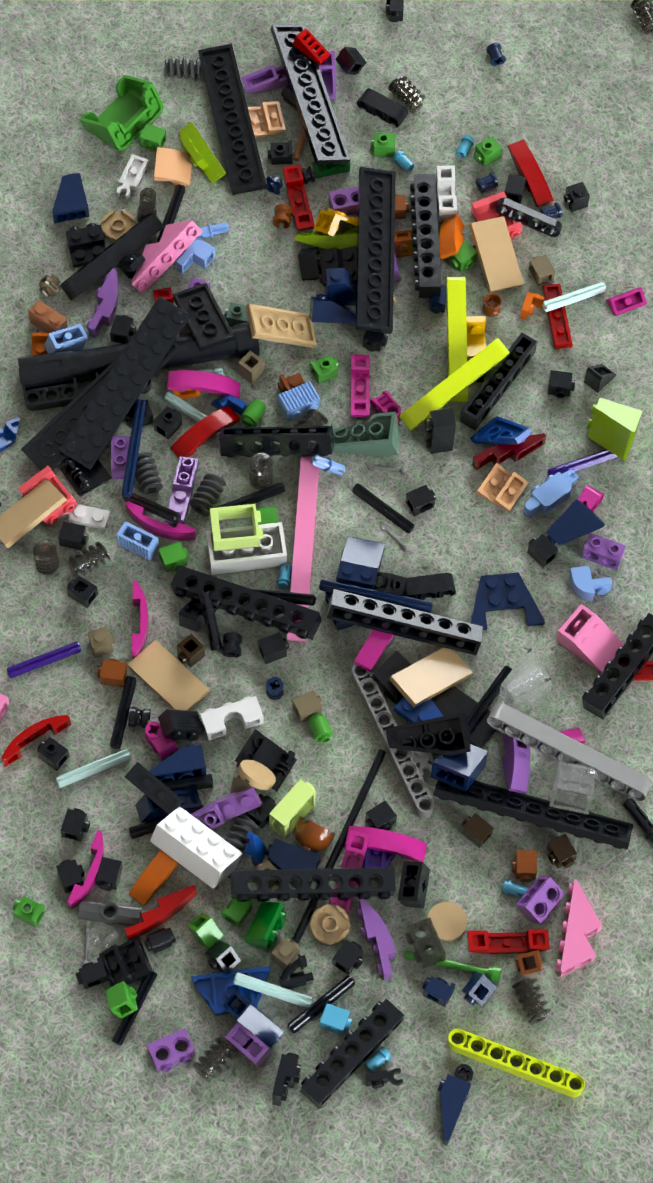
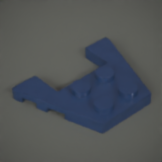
[471,572,545,630]

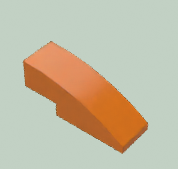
[439,214,465,260]
[129,850,179,906]

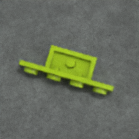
[178,122,226,184]

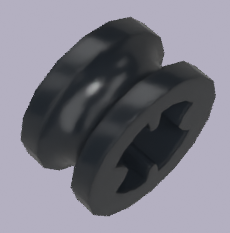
[301,166,315,184]
[454,1064,473,1083]

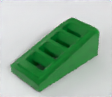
[312,162,350,179]

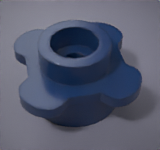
[266,176,283,195]

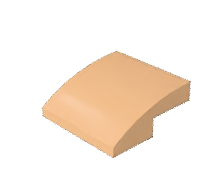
[248,101,286,138]
[154,147,192,186]
[475,463,529,511]

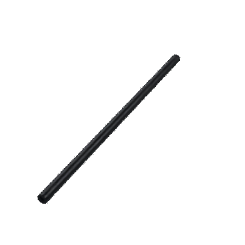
[292,749,386,943]

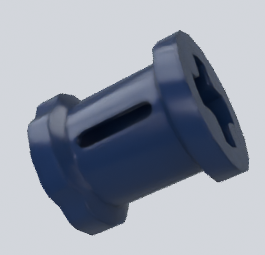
[486,43,506,66]
[475,172,498,193]
[540,202,563,218]
[266,677,283,700]

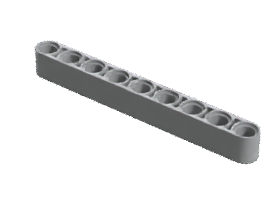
[351,663,434,819]
[487,702,651,801]

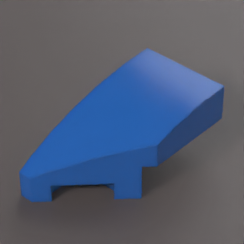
[211,396,247,415]
[0,417,19,452]
[244,832,267,866]

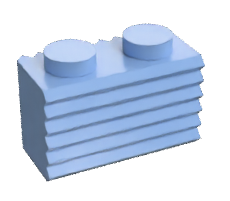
[44,324,88,353]
[277,381,320,420]
[117,522,160,561]

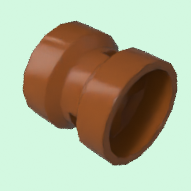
[273,204,292,228]
[482,293,502,317]

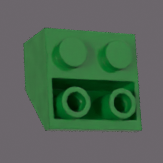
[245,902,286,952]

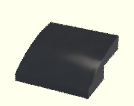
[371,650,411,705]
[99,936,153,987]

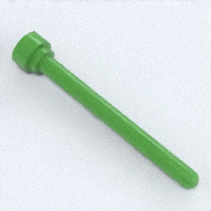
[404,951,502,983]

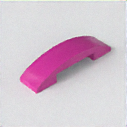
[351,355,370,417]
[167,370,240,399]
[126,501,196,541]
[132,581,149,659]
[354,630,395,672]
[345,826,427,863]
[68,830,104,909]
[330,830,370,914]

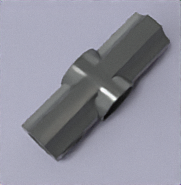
[78,901,142,926]

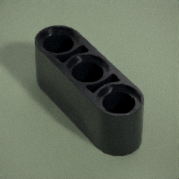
[356,88,408,128]
[403,573,456,600]

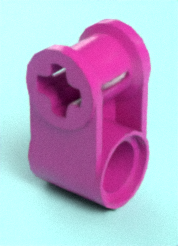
[370,390,401,424]
[578,485,604,511]
[145,721,179,761]

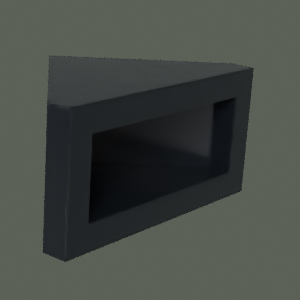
[298,247,320,281]
[584,364,616,393]
[179,600,204,632]

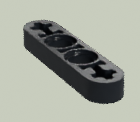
[495,198,562,237]

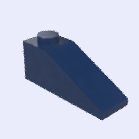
[309,294,356,324]
[135,789,202,823]
[437,1074,471,1146]

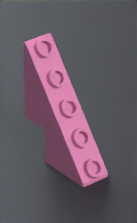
[131,220,202,293]
[555,879,602,977]

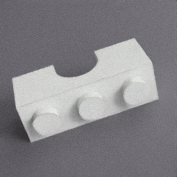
[436,166,457,223]
[200,696,264,741]

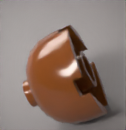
[294,816,335,851]

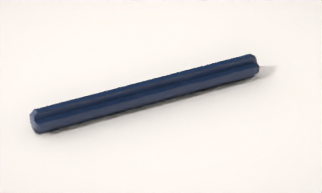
[122,399,146,498]
[319,579,433,613]

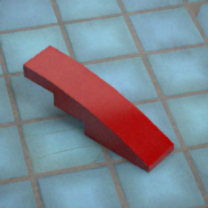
[507,140,554,207]
[125,885,197,940]

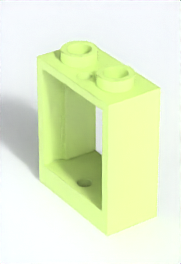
[210,504,263,551]
[269,779,316,839]

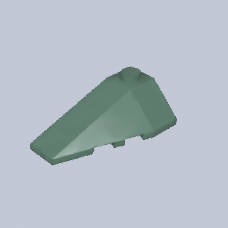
[333,412,400,457]

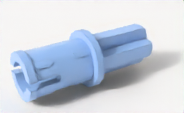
[195,222,229,240]
[311,455,345,476]

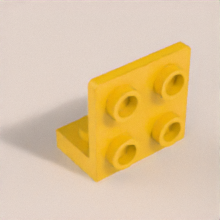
[313,208,358,236]
[467,316,486,359]

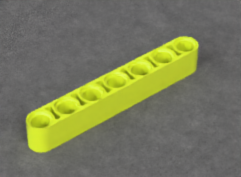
[446,277,468,402]
[399,338,510,431]
[447,1029,585,1097]

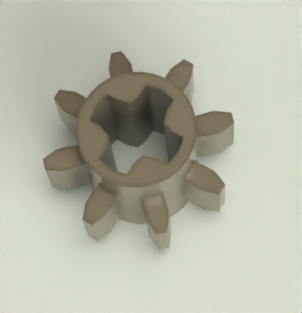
[39,274,61,297]

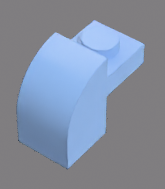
[176,240,216,274]
[569,566,612,601]

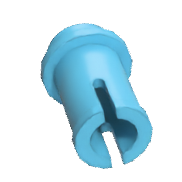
[456,135,474,158]
[393,151,415,173]
[276,564,292,589]
[501,879,528,898]
[364,1047,392,1072]

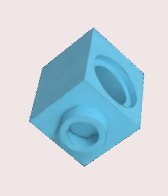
[320,1003,353,1036]

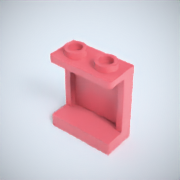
[471,191,522,239]
[18,466,78,527]

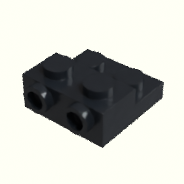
[66,223,106,268]
[317,246,357,286]
[272,1053,301,1107]

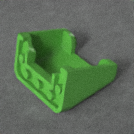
[79,75,163,151]

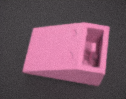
[556,604,624,674]

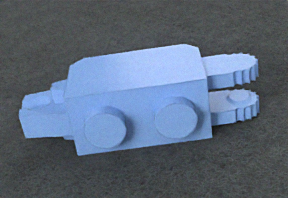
[523,469,579,517]

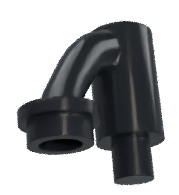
[279,954,314,989]

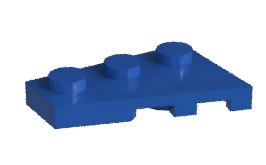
[470,416,532,445]
[393,697,443,723]

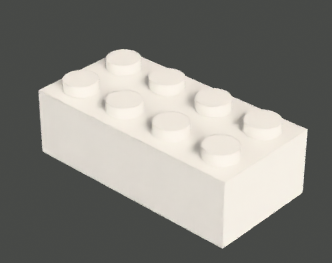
[206,522,287,575]
[150,806,243,888]

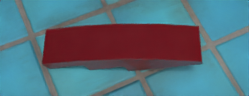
[472,433,546,470]

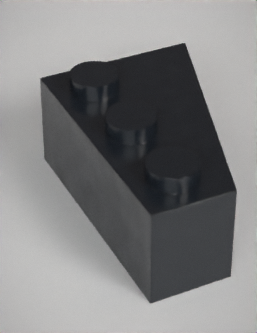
[424,408,456,454]

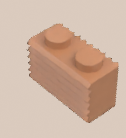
[28,300,68,333]

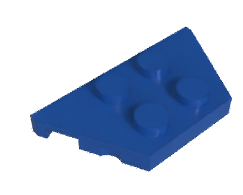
[191,966,270,1016]

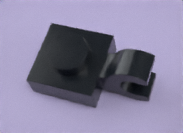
[365,1068,403,1089]

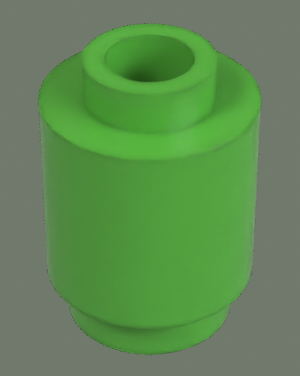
[241,399,266,427]
[308,713,333,744]

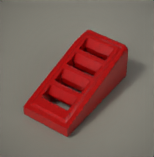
[293,28,330,65]

